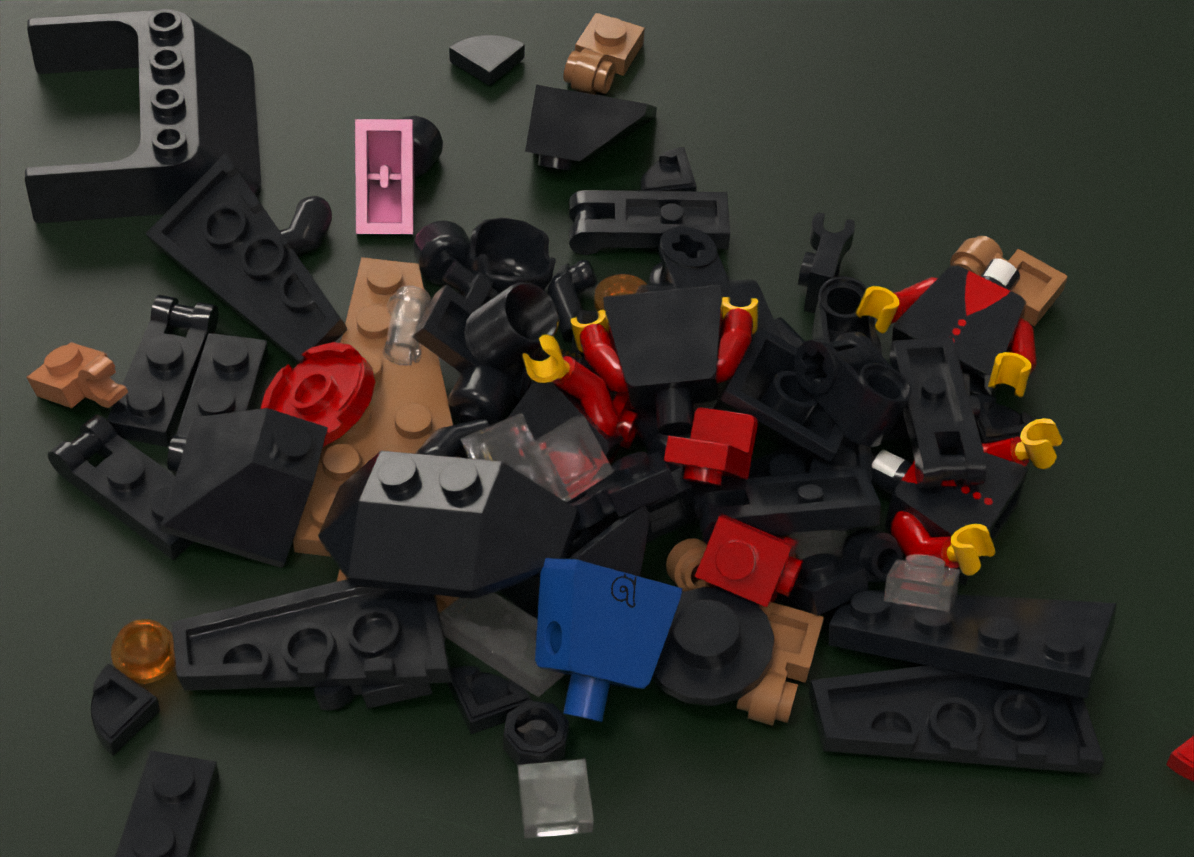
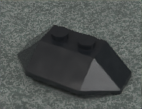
[318,451,580,599]

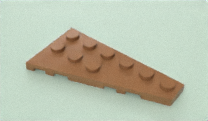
[293,257,460,557]

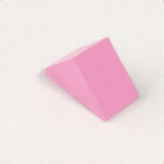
[355,119,415,234]

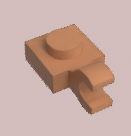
[26,342,128,408]

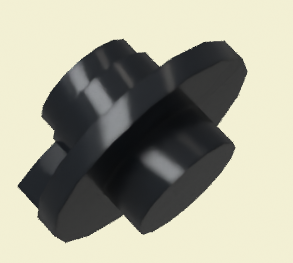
[652,587,775,706]

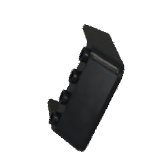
[25,9,262,223]

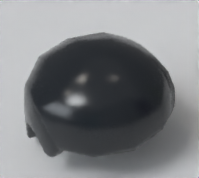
[467,217,556,293]

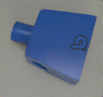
[535,558,683,722]

